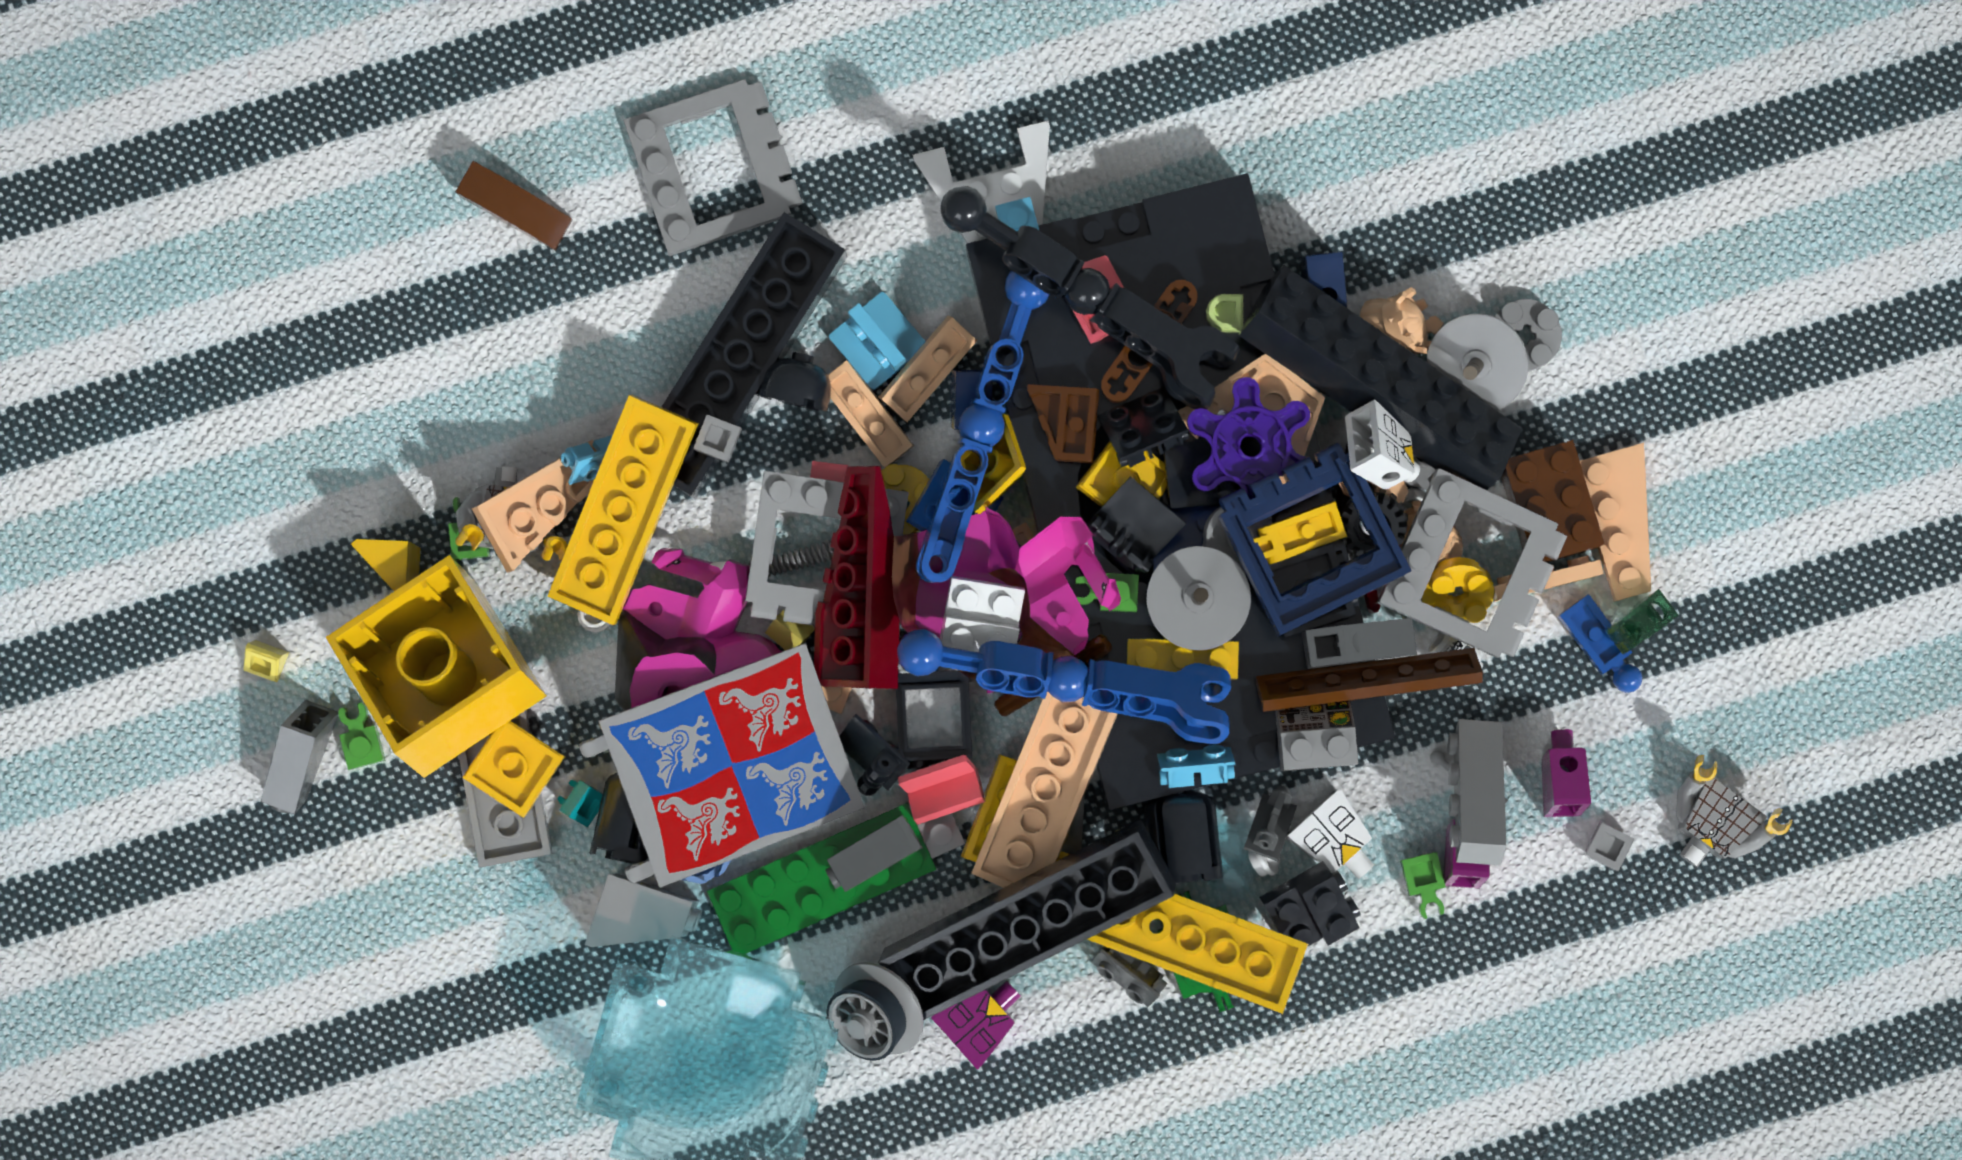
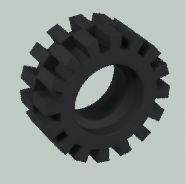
[1341,488,1408,556]

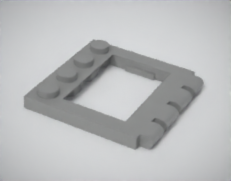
[624,79,803,256]
[1377,468,1567,658]
[745,471,909,625]

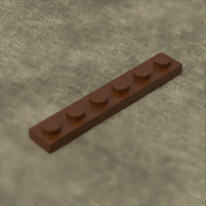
[1256,648,1483,712]

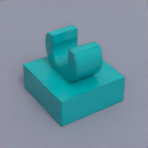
[557,780,603,828]

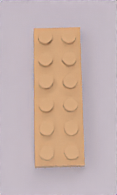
[971,691,1118,888]

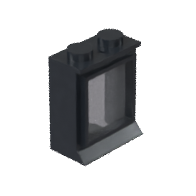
[896,671,973,769]

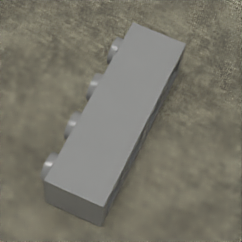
[1447,719,1506,865]

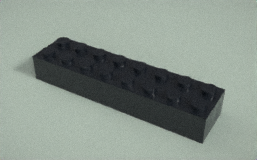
[662,212,848,500]
[1239,265,1523,490]
[878,819,1176,1020]

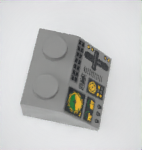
[1275,700,1358,771]

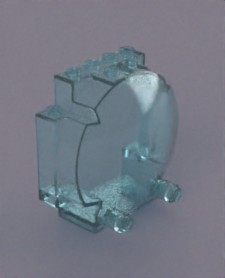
[575,935,839,1160]

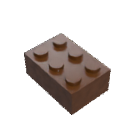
[1501,440,1605,563]

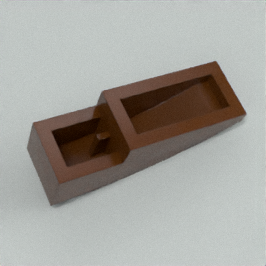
[455,161,573,251]

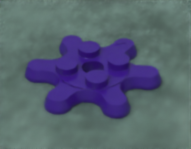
[1187,377,1315,500]

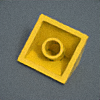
[351,539,421,591]

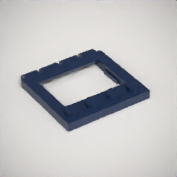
[1218,443,1412,637]

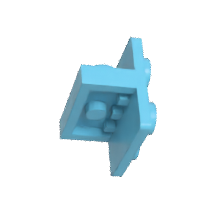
[829,292,926,390]

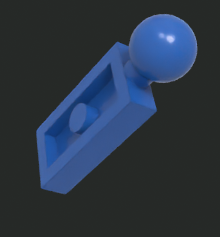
[1557,594,1642,693]

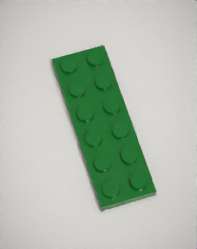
[707,803,937,958]

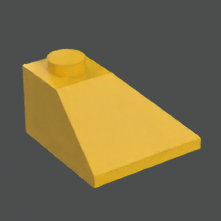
[961,414,1026,514]

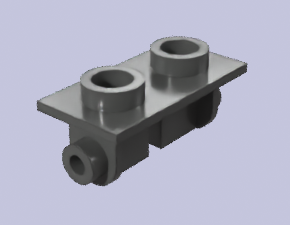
[1243,786,1297,862]
[1091,946,1168,1007]

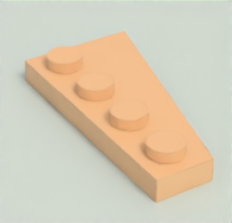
[472,440,597,573]
[1580,443,1651,602]

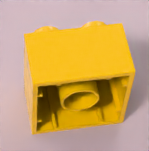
[325,555,547,778]

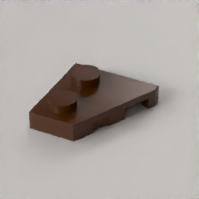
[1027,384,1099,463]

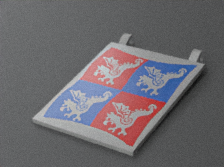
[579,643,865,888]

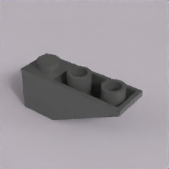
[1302,618,1417,669]

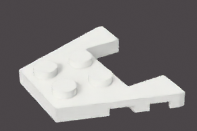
[913,121,1050,243]

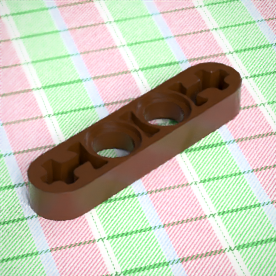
[1101,280,1197,403]

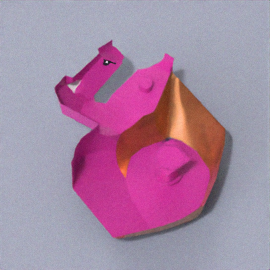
[892,505,1121,680]

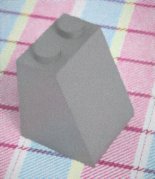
[585,873,702,947]

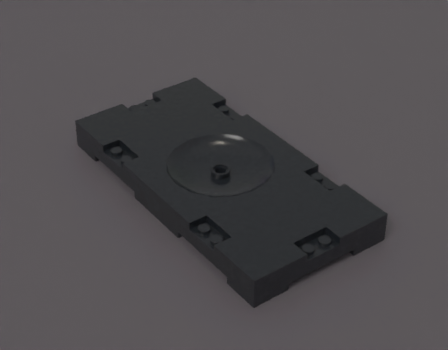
[966,173,1395,811]

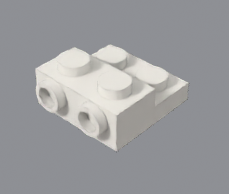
[940,576,1025,652]

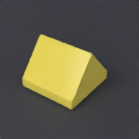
[765,610,815,650]
[243,640,289,682]

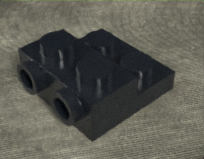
[1269,544,1359,638]
[1259,861,1361,946]

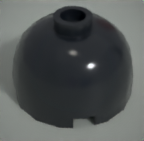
[757,352,831,412]

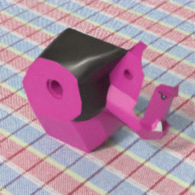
[615,548,782,711]

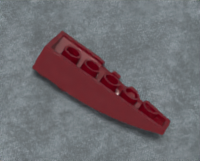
[814,466,900,689]

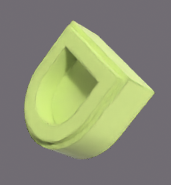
[1206,294,1243,332]

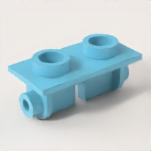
[561,434,613,485]
[1157,745,1235,788]

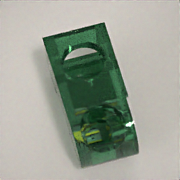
[1605,589,1678,654]

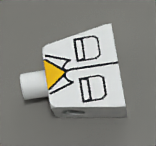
[1345,400,1420,489]
[1287,789,1375,879]

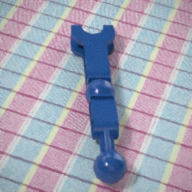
[915,270,1050,583]
[897,629,1231,744]

